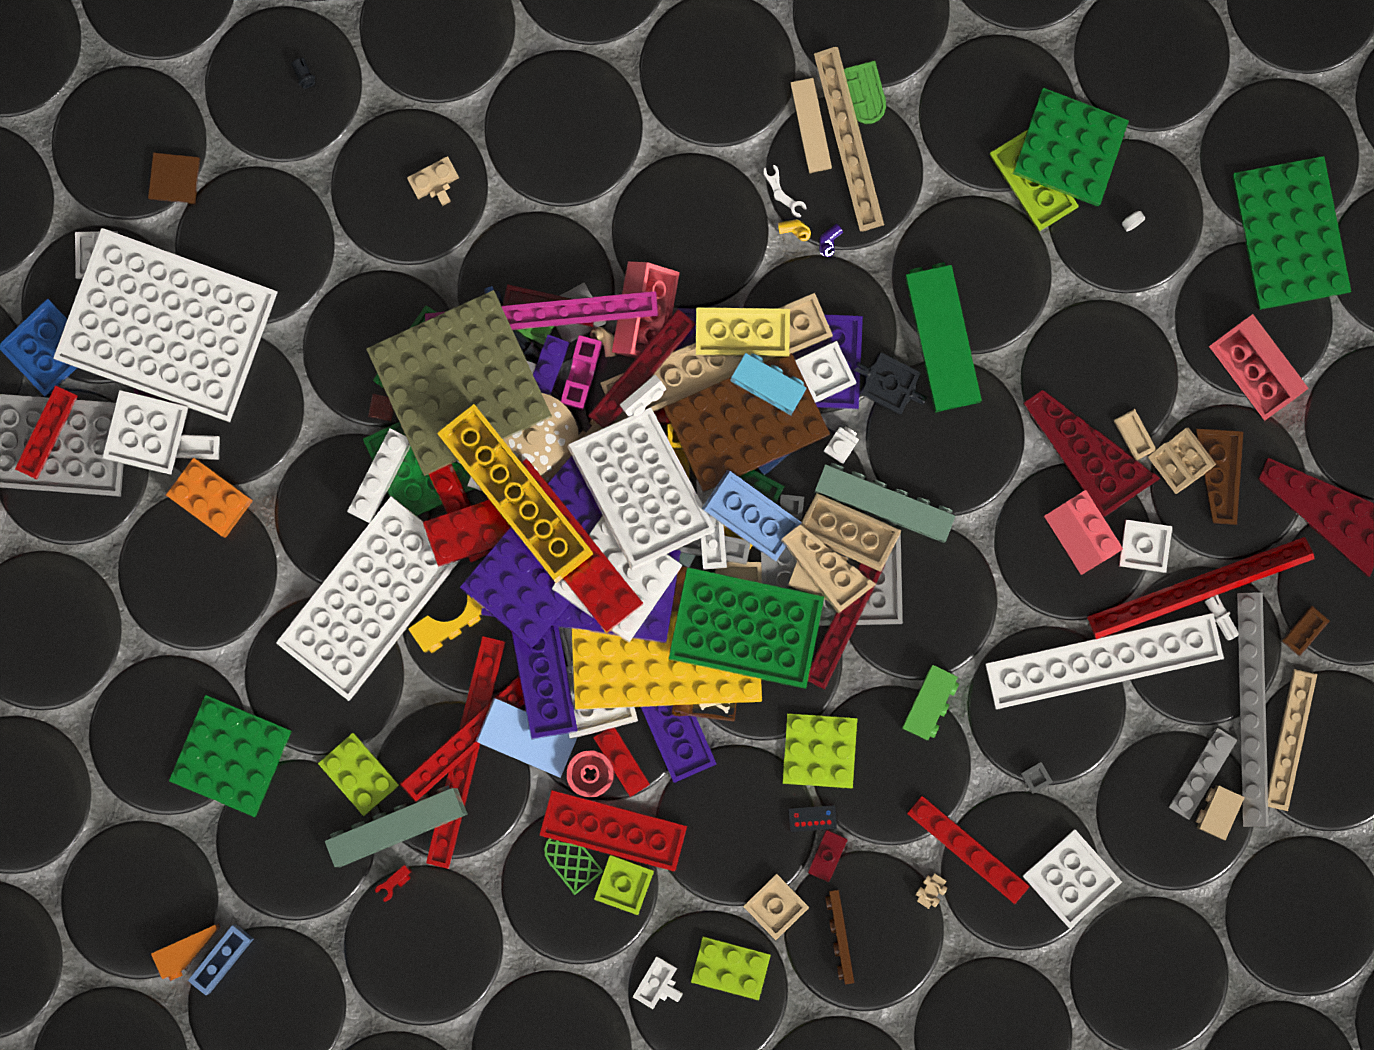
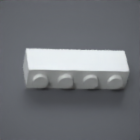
[347,429,410,523]

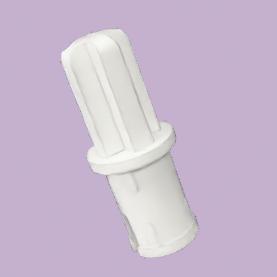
[1205,595,1239,640]

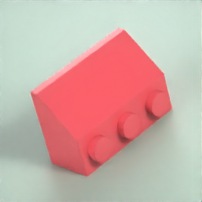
[1044,490,1123,575]

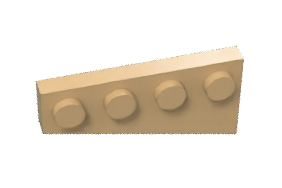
[781,525,876,614]

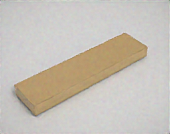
[790,78,832,173]

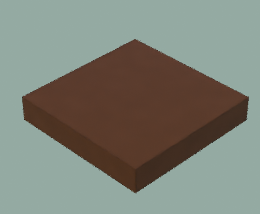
[148,153,200,204]

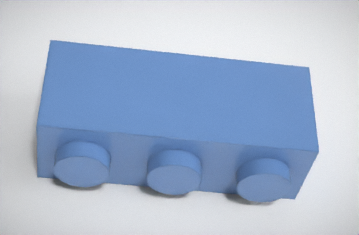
[188,924,254,995]

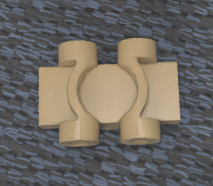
[916,874,948,909]

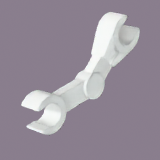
[763,165,806,217]

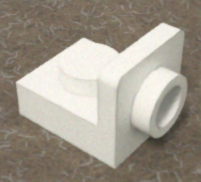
[824,426,859,464]

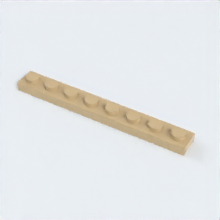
[814,47,884,231]

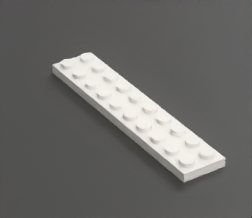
[985,613,1224,709]

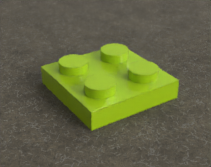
[594,855,654,915]

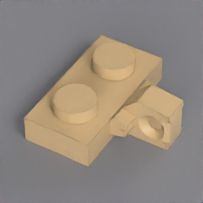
[407,156,459,206]

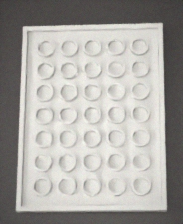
[53,228,278,422]

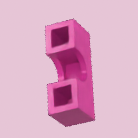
[561,335,602,411]

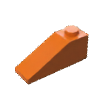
[151,924,220,981]

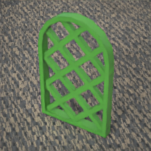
[544,838,604,895]

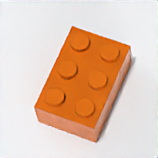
[166,458,253,538]

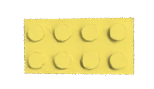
[696,308,790,356]

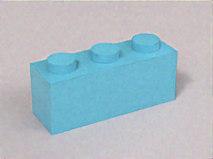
[730,353,806,415]

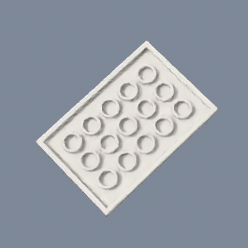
[568,408,715,570]

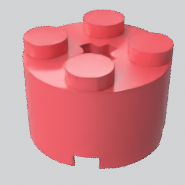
[567,750,614,797]

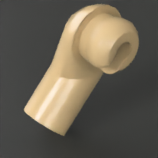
[590,327,617,357]

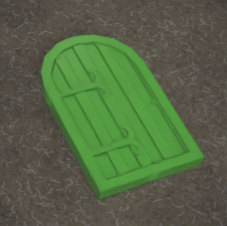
[844,61,886,124]

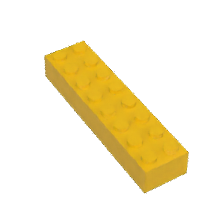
[437,404,593,583]

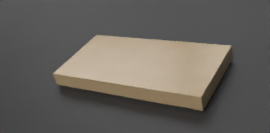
[801,493,901,572]

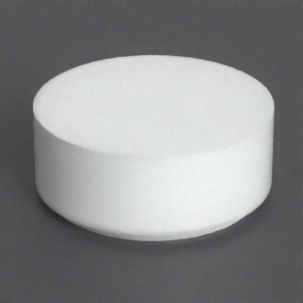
[1122,211,1145,232]

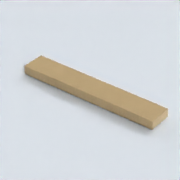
[1268,669,1317,811]

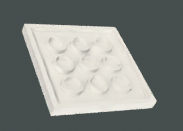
[552,516,682,643]

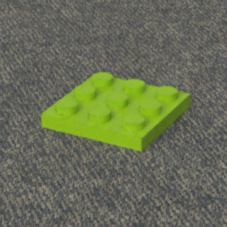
[783,714,857,788]

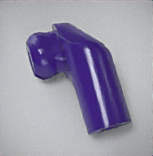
[819,223,843,257]

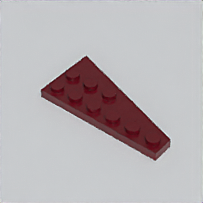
[1023,390,1160,518]
[1258,458,1374,577]

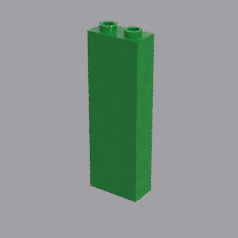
[905,263,982,412]

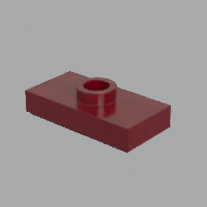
[808,830,848,882]

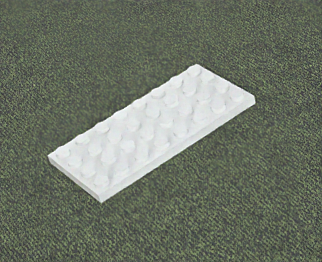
[276,497,460,701]

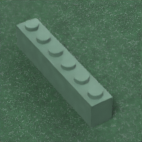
[815,463,955,543]
[325,786,467,867]

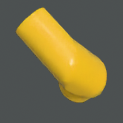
[778,219,811,241]

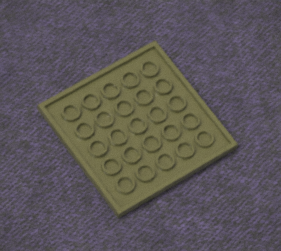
[367,290,552,476]

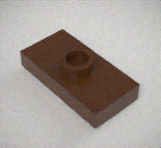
[1281,606,1329,656]

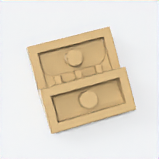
[1148,428,1216,494]

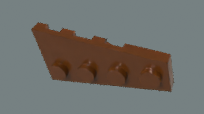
[1196,429,1243,525]

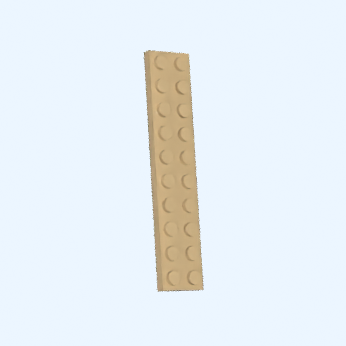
[600,293,833,422]

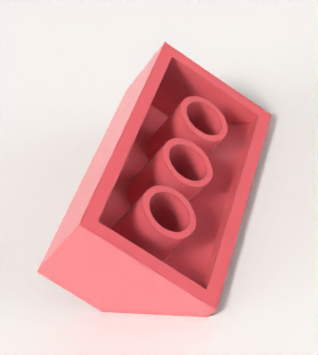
[612,261,680,358]
[1209,314,1309,420]

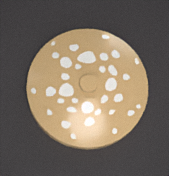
[503,393,579,483]

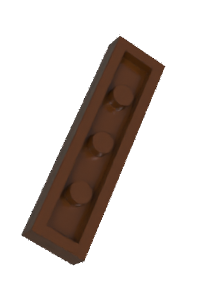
[825,889,854,985]

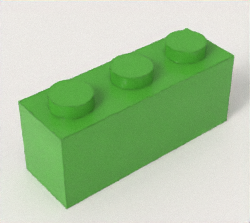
[902,665,960,740]

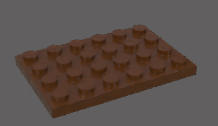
[664,353,830,493]

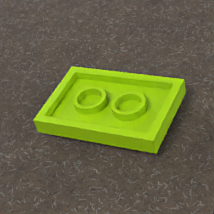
[318,733,399,816]
[691,937,771,1000]

